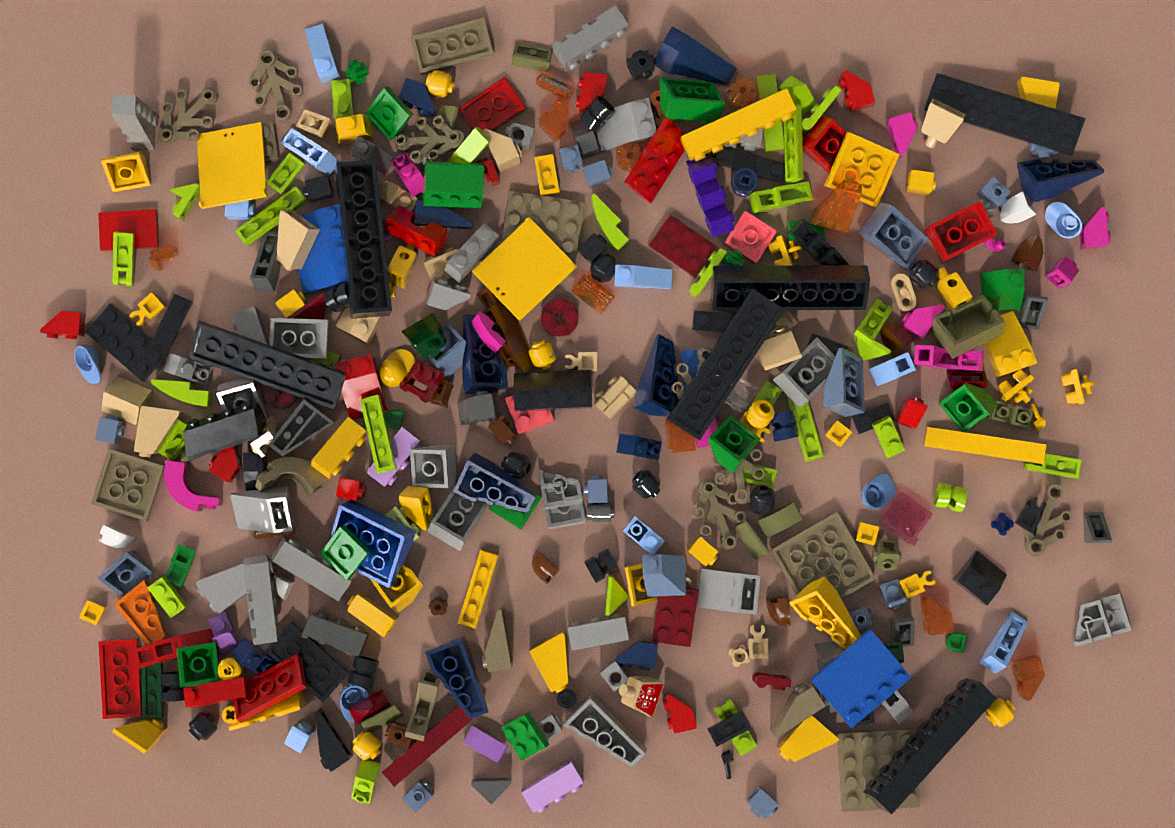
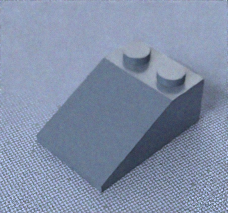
[859,202,929,270]
[823,348,865,417]

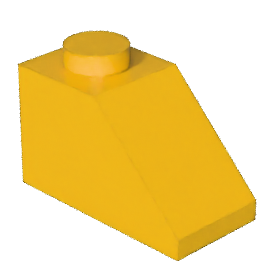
[399,486,434,531]

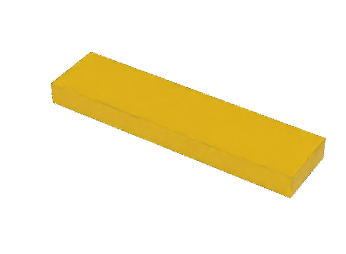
[458,549,499,629]

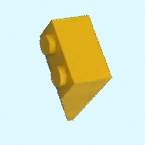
[984,311,1037,377]

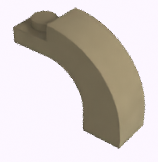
[255,457,328,496]
[405,668,441,741]

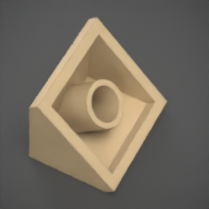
[101,376,152,426]

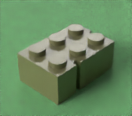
[932,295,1005,358]

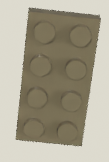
[411,17,494,75]

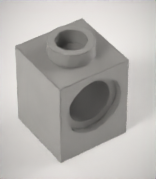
[505,122,535,150]
[600,660,629,692]
[536,713,563,741]

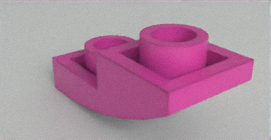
[471,311,506,353]

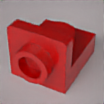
[477,158,500,186]

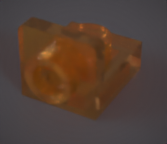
[149,245,178,272]

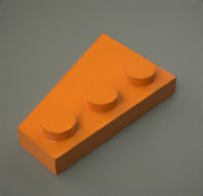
[114,579,167,645]

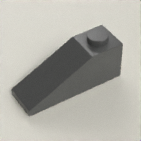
[250,231,281,292]

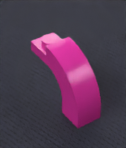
[914,345,984,371]
[164,461,223,511]

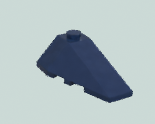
[655,26,737,85]
[1017,159,1104,202]

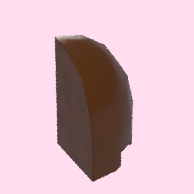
[1011,235,1043,271]
[881,322,915,357]
[532,550,559,584]
[766,596,791,626]

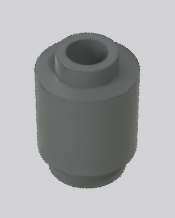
[587,503,615,522]

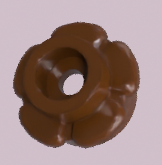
[429,597,448,616]

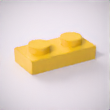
[534,154,560,196]

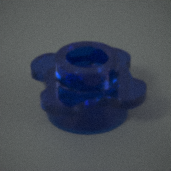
[991,513,1014,536]

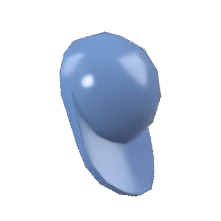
[1045,201,1083,239]
[74,345,101,384]
[861,474,896,509]
[339,684,369,722]

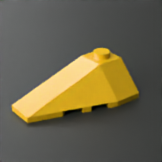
[369,565,423,614]
[789,576,861,649]
[229,690,307,731]

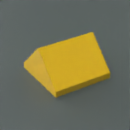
[101,152,151,192]
[625,564,658,606]

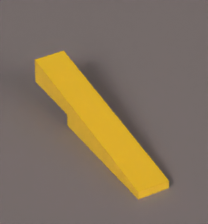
[924,427,1046,464]

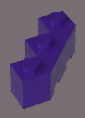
[686,154,735,237]

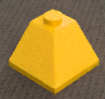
[112,718,167,754]

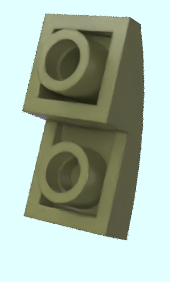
[988,400,1033,429]
[758,502,803,538]

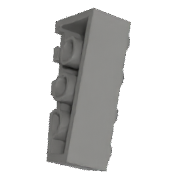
[553,5,629,72]
[111,95,158,150]
[271,536,351,601]
[243,555,278,645]
[563,694,647,767]

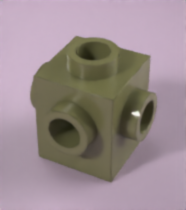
[872,539,901,570]

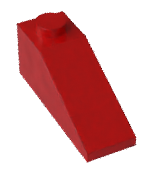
[183,677,248,708]

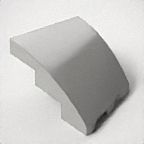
[538,470,586,530]
[1074,593,1132,647]

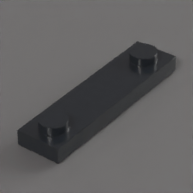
[710,146,785,183]
[141,294,193,371]
[692,310,734,333]

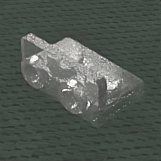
[725,378,758,413]

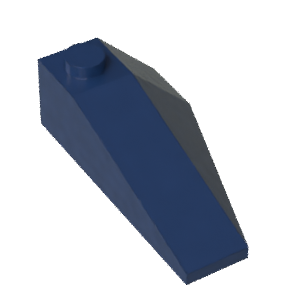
[462,314,508,394]
[634,334,679,417]
[453,453,537,512]
[425,636,489,719]

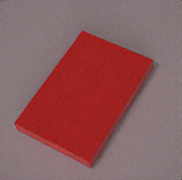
[458,77,526,131]
[98,209,159,251]

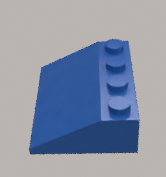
[298,204,347,295]
[329,500,416,588]
[810,629,911,728]

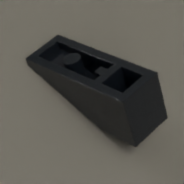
[243,452,267,491]
[315,708,353,772]

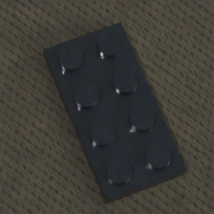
[85,303,169,382]
[265,622,350,702]

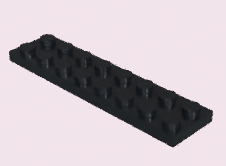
[924,73,1086,156]
[667,288,784,441]
[188,321,347,409]

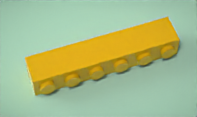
[681,89,797,161]

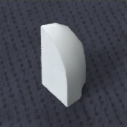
[1000,191,1036,224]
[99,524,135,549]
[274,574,294,600]

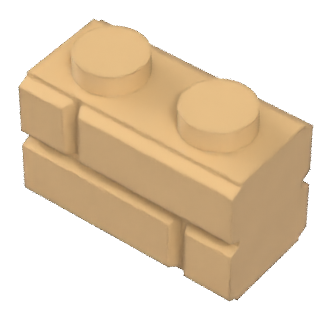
[594,376,636,420]

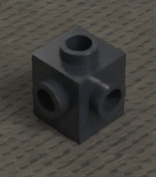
[626,50,657,81]

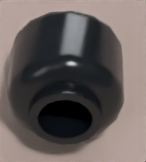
[590,254,617,283]
[909,260,938,288]
[501,452,531,479]
[632,470,660,499]
[750,485,775,515]
[188,712,218,741]

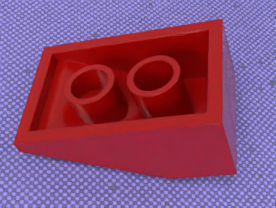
[802,116,846,173]
[925,200,998,263]
[334,354,388,420]

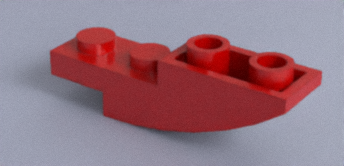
[133,628,214,669]

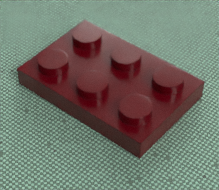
[648,214,717,278]
[652,588,699,647]

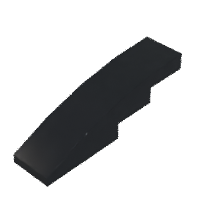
[789,218,849,265]

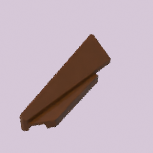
[477,287,534,373]

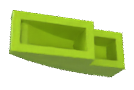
[749,181,813,214]
[591,193,629,252]
[151,379,213,407]

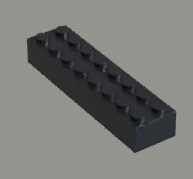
[335,160,392,319]
[711,265,870,310]
[863,678,997,815]

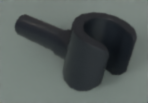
[721,750,734,779]

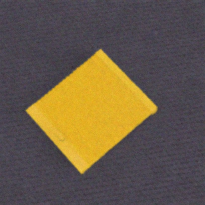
[196,122,268,209]
[472,216,577,321]

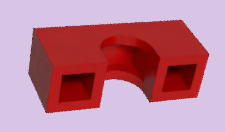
[385,205,448,256]

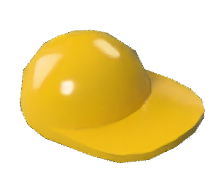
[379,349,415,387]

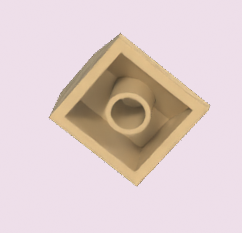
[482,129,522,172]
[335,307,384,344]
[756,325,802,371]

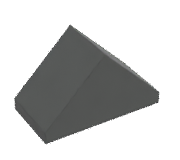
[569,119,600,160]
[1020,295,1048,329]
[1083,512,1112,543]
[890,616,915,647]
[471,777,511,805]

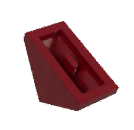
[291,293,326,320]
[946,370,988,391]
[348,690,391,724]

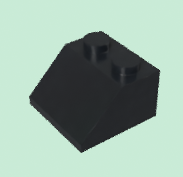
[952,550,1007,606]

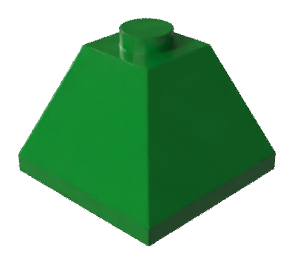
[980,269,1025,310]
[938,383,998,432]
[708,415,761,473]
[176,642,220,687]

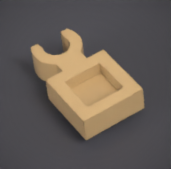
[565,352,598,371]
[748,625,769,659]

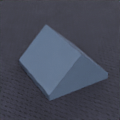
[98,550,153,597]

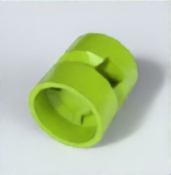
[934,482,967,512]

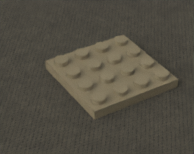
[501,191,585,278]
[770,512,876,599]
[837,728,920,812]

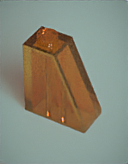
[811,180,862,233]

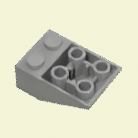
[230,486,295,533]
[697,569,761,615]

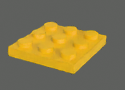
[824,132,900,208]

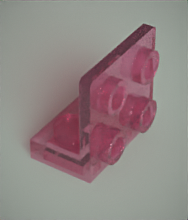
[879,492,932,546]

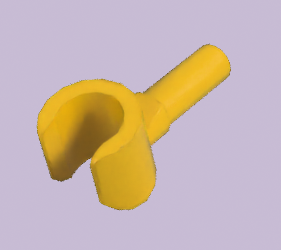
[1030,403,1046,431]

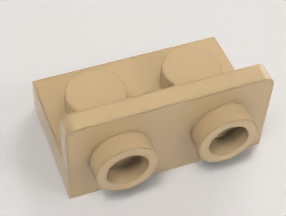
[424,247,459,282]
[250,416,277,458]

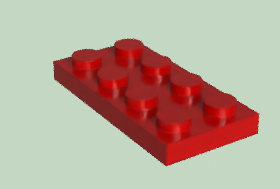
[624,118,685,203]
[98,638,142,719]
[233,654,307,723]

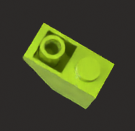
[351,760,381,804]

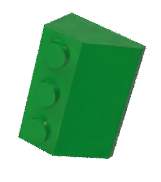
[660,77,725,123]
[422,161,484,208]

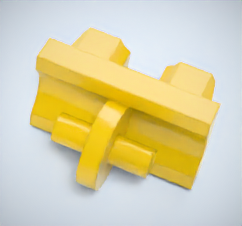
[768,235,802,266]
[997,369,1034,403]
[1061,369,1096,404]

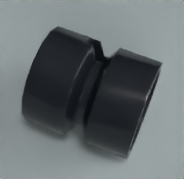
[580,96,616,133]
[324,281,350,312]
[584,548,619,583]
[348,656,379,688]
[161,672,185,702]

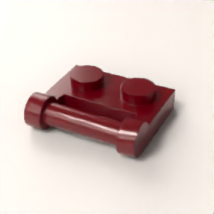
[399,359,445,403]
[752,672,791,690]

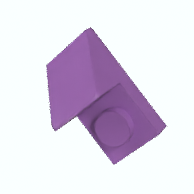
[208,612,239,655]

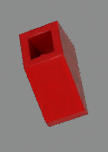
[839,71,875,112]
[576,72,607,114]
[40,311,86,340]
[895,397,928,429]
[208,445,242,483]
[336,477,367,501]
[662,693,697,734]

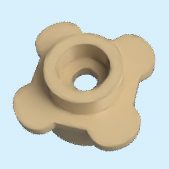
[728,645,750,667]

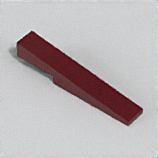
[382,705,474,787]

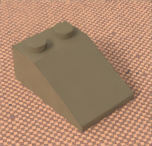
[482,607,513,672]
[770,682,826,738]

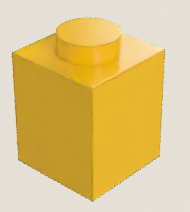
[906,170,936,195]
[275,289,307,319]
[687,536,718,566]

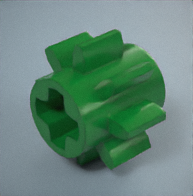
[345,59,369,85]
[721,249,745,266]

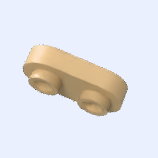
[890,274,917,312]

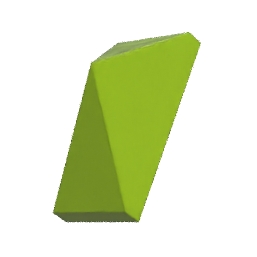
[777,76,816,117]
[854,334,891,361]
[605,576,629,616]

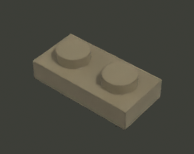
[263,122,279,163]

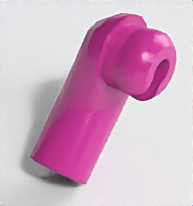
[984,238,1006,252]

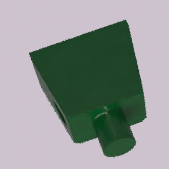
[402,313,446,358]

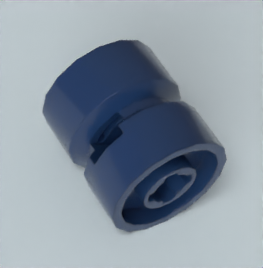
[731,168,758,197]
[770,410,799,442]

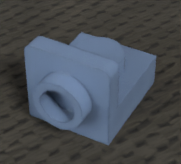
[879,578,907,610]

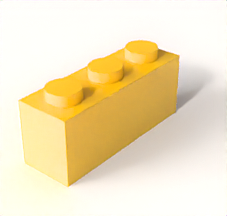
[311,417,367,479]

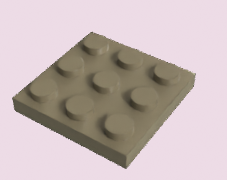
[91,449,165,521]

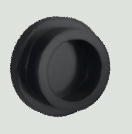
[557,689,576,708]

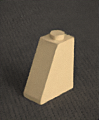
[276,210,320,271]
[134,406,184,458]

